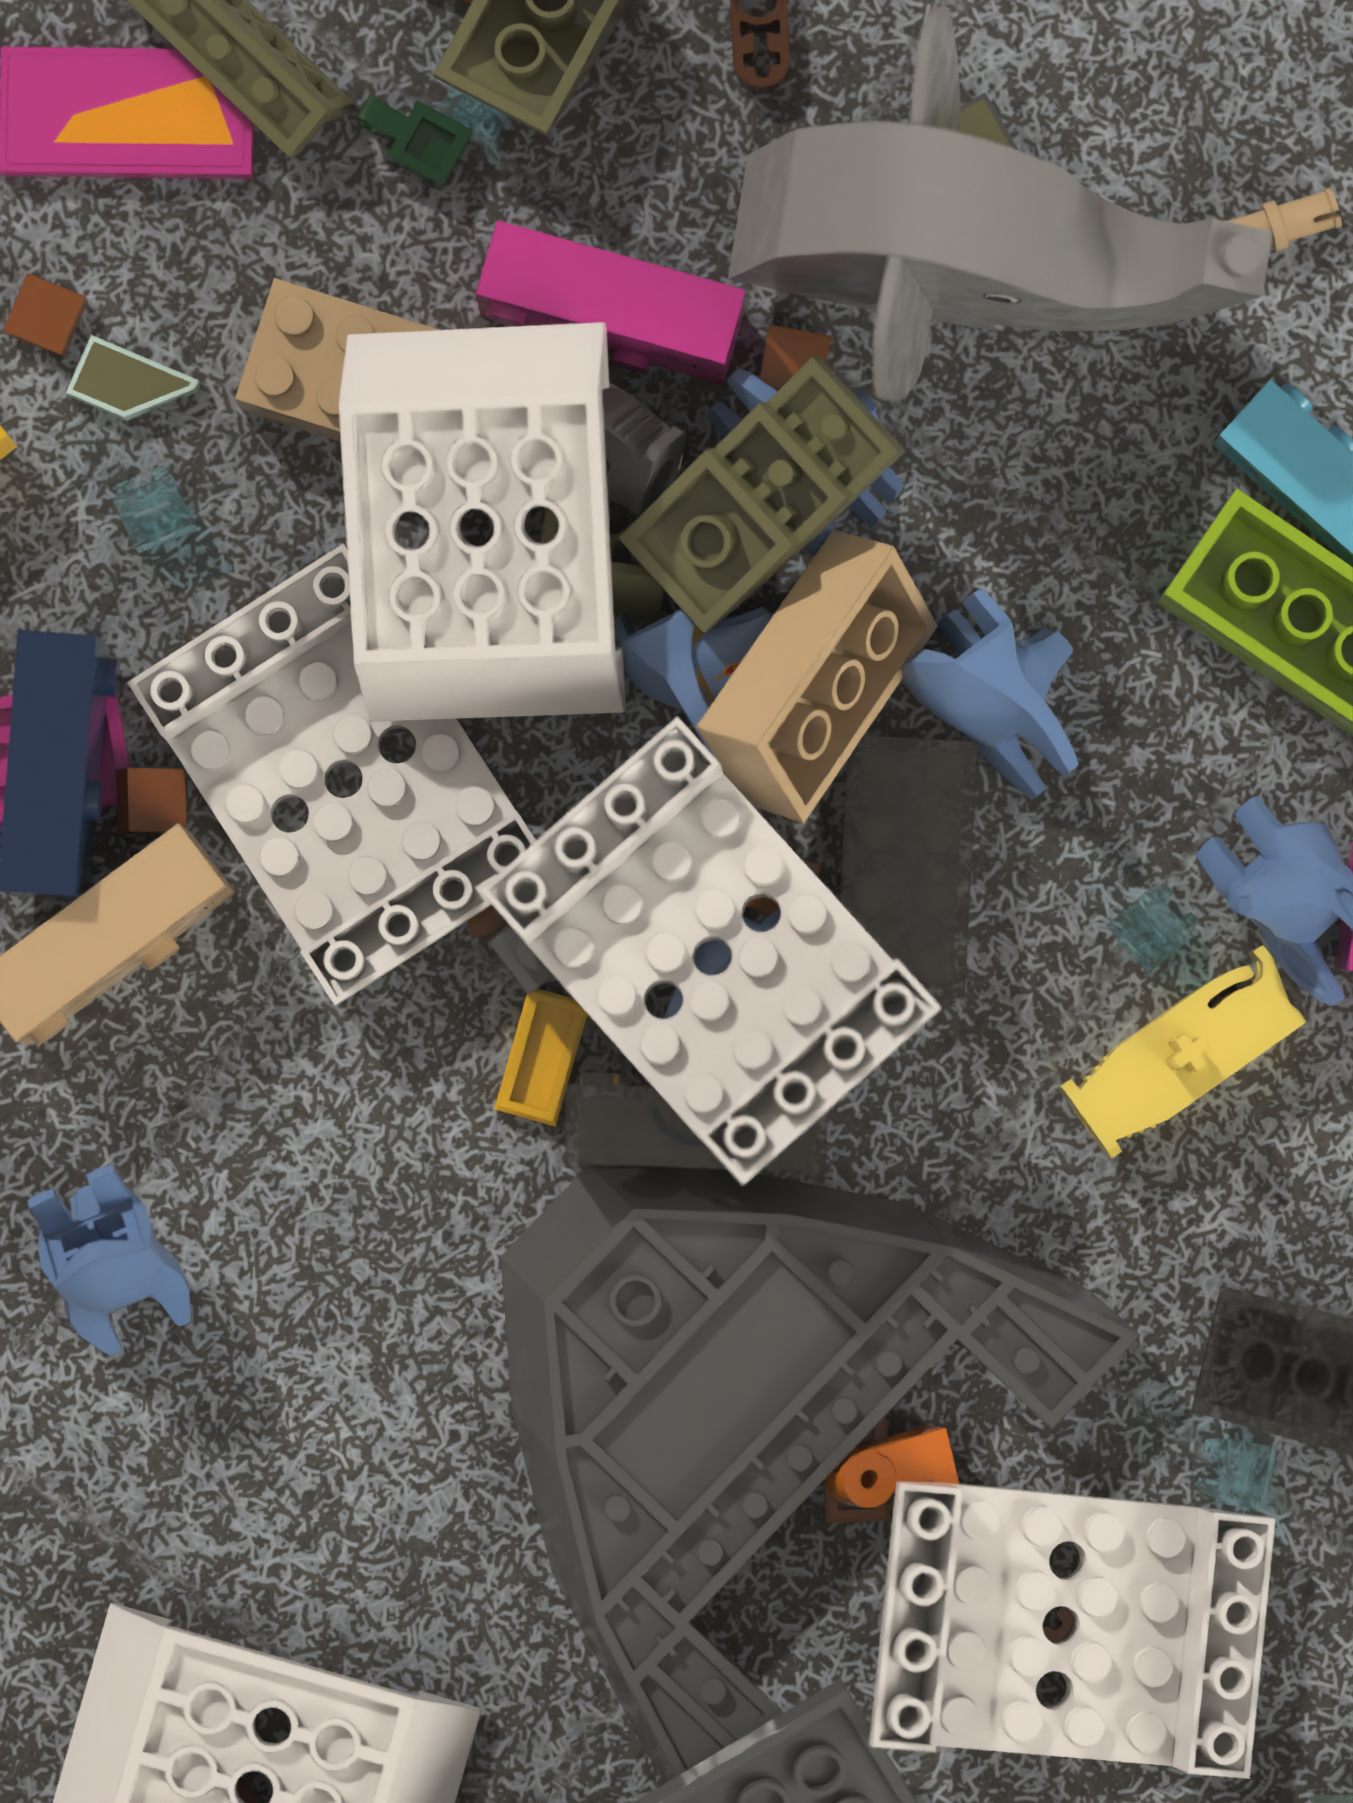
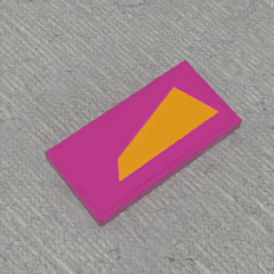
[0,47,254,179]

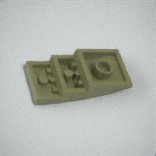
[618,356,906,633]

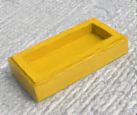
[494,988,588,1127]

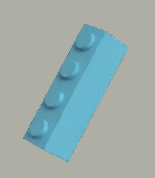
[1213,379,1353,567]

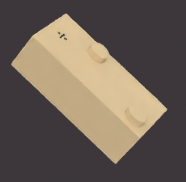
[696,530,938,823]
[0,823,236,1046]

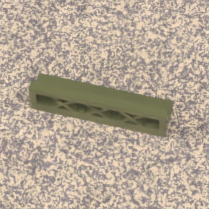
[126,0,355,157]

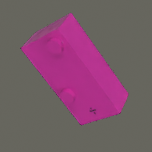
[476,220,746,385]

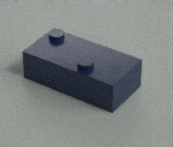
[0,630,120,901]

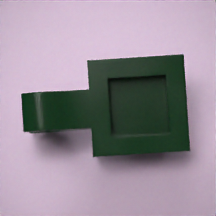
[357,95,473,190]

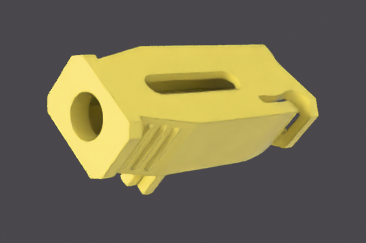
[1057,945,1306,1159]

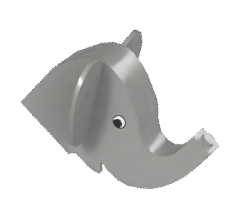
[728,7,1272,402]

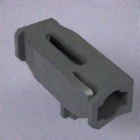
[465,317,687,518]

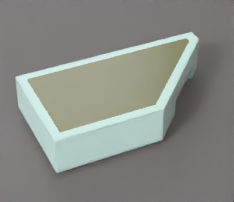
[66,335,201,421]

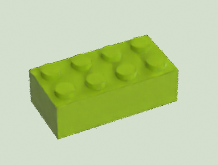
[1157,489,1353,737]

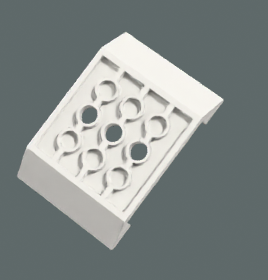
[339,322,626,722]
[127,544,536,1006]
[480,717,942,1186]
[869,1482,1275,1779]
[53,1603,482,1803]

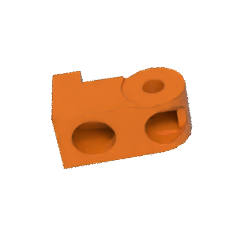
[825,1425,959,1508]

